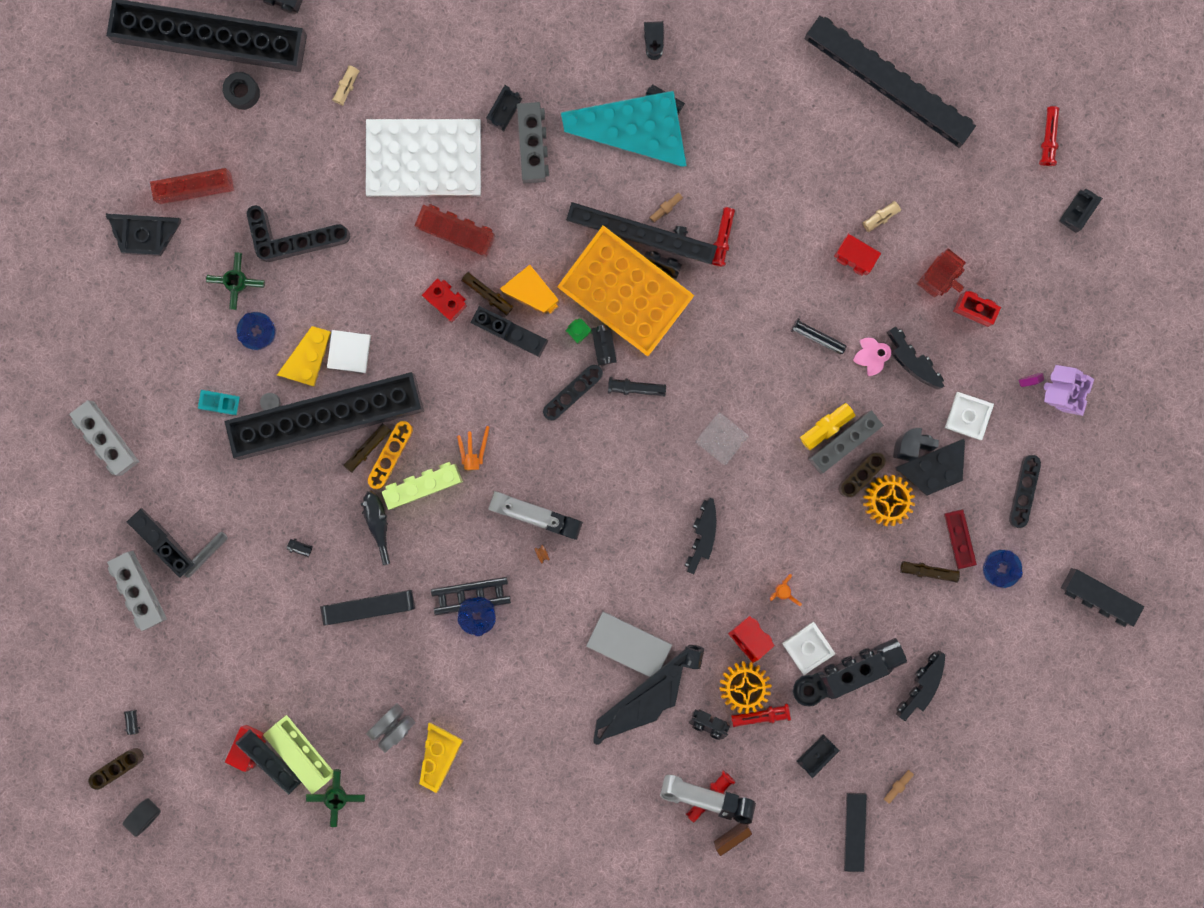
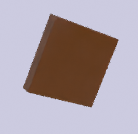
[713,823,752,856]

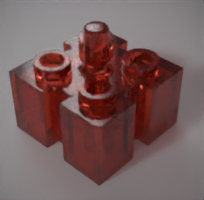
[916,248,966,298]

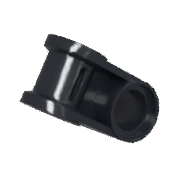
[644,21,664,60]

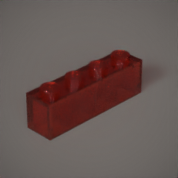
[150,168,234,204]
[414,204,495,257]

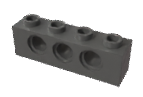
[517,102,549,184]
[808,410,884,474]

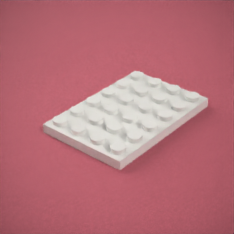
[366,119,481,196]

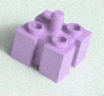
[1044,365,1094,416]

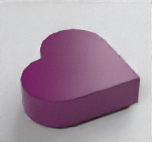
[1019,373,1044,387]

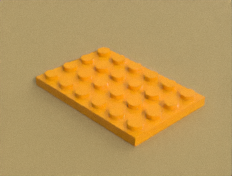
[557,226,695,356]

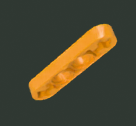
[368,421,413,489]

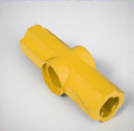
[799,403,856,450]

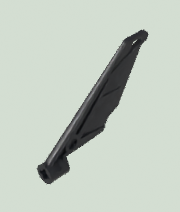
[593,645,704,745]

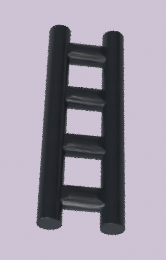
[431,577,511,616]

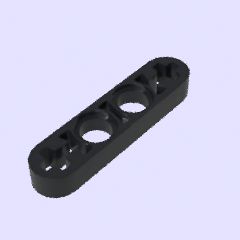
[543,365,603,421]
[1009,455,1041,528]

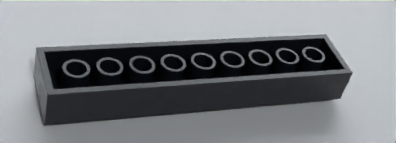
[106,0,307,72]
[224,372,424,460]

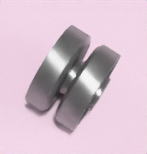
[366,703,416,753]

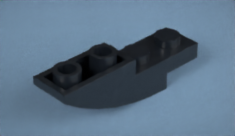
[470,306,548,358]
[886,326,945,389]
[684,497,717,575]
[126,508,194,578]
[896,650,945,721]

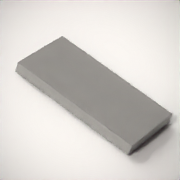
[586,611,672,677]

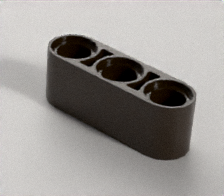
[838,453,886,497]
[88,748,144,790]

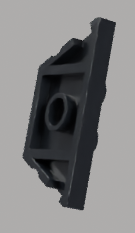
[106,213,181,256]
[895,439,965,496]

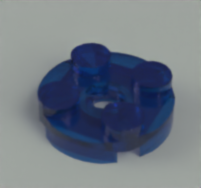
[237,312,276,350]
[982,549,1023,588]
[457,597,496,637]

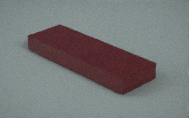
[944,509,977,570]

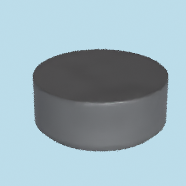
[260,393,281,410]

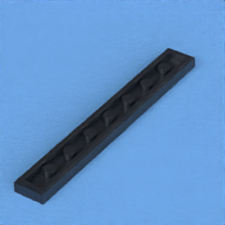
[566,202,717,265]

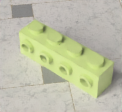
[382,462,463,510]
[263,715,333,794]

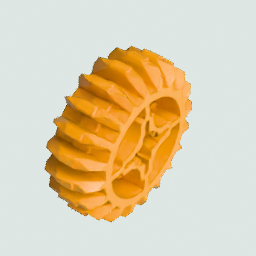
[863,475,915,526]
[719,661,772,714]

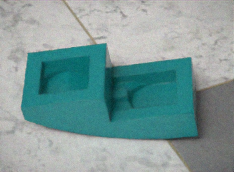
[198,390,240,415]

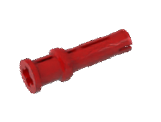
[1039,106,1060,166]
[712,207,735,267]
[731,703,791,727]
[686,770,736,823]

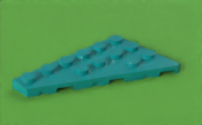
[561,91,687,167]

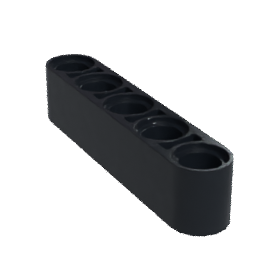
[320,590,415,626]

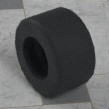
[222,72,260,110]
[123,798,161,837]

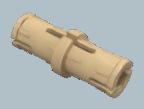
[332,65,360,106]
[862,201,901,232]

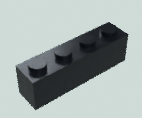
[1061,568,1145,628]

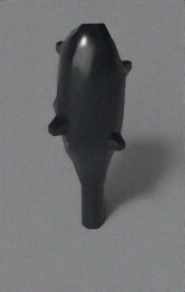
[361,490,390,566]

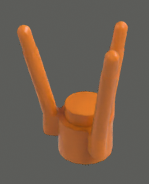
[457,426,490,470]
[770,574,802,606]

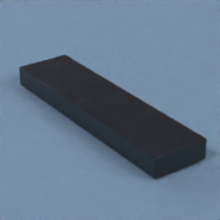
[236,729,302,795]
[844,793,867,872]

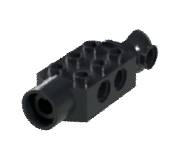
[793,638,907,707]

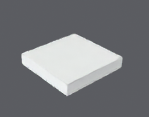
[327,330,371,373]
[945,392,994,440]
[782,622,835,675]

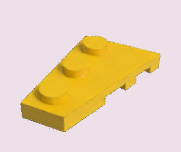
[277,326,331,386]
[419,723,463,793]

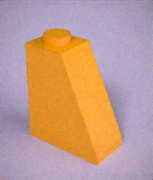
[500,265,559,314]

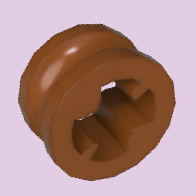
[534,544,550,564]

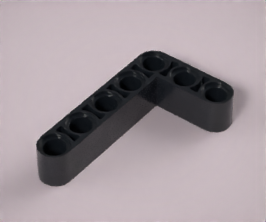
[247,205,350,262]

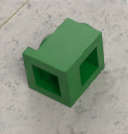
[565,318,592,345]

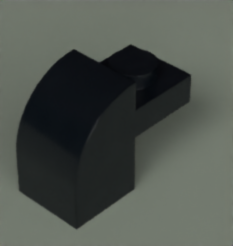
[893,428,939,462]

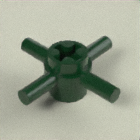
[206,252,265,310]
[306,769,365,827]

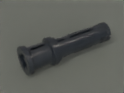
[608,377,666,397]

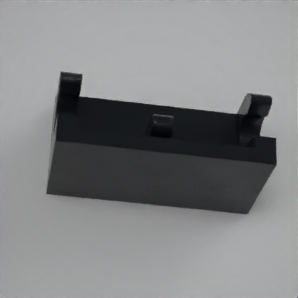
[486,85,522,132]
[1059,189,1103,233]
[797,734,840,778]

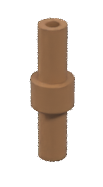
[649,193,683,223]
[884,770,914,804]

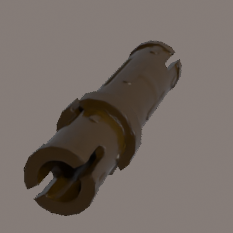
[461,271,513,316]
[343,423,391,473]
[900,561,960,583]

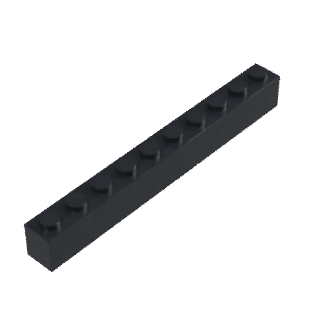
[804,16,976,148]

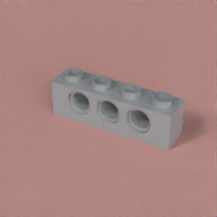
[69,400,139,476]
[107,551,167,631]

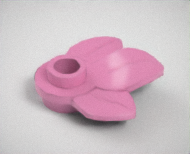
[853,338,891,376]

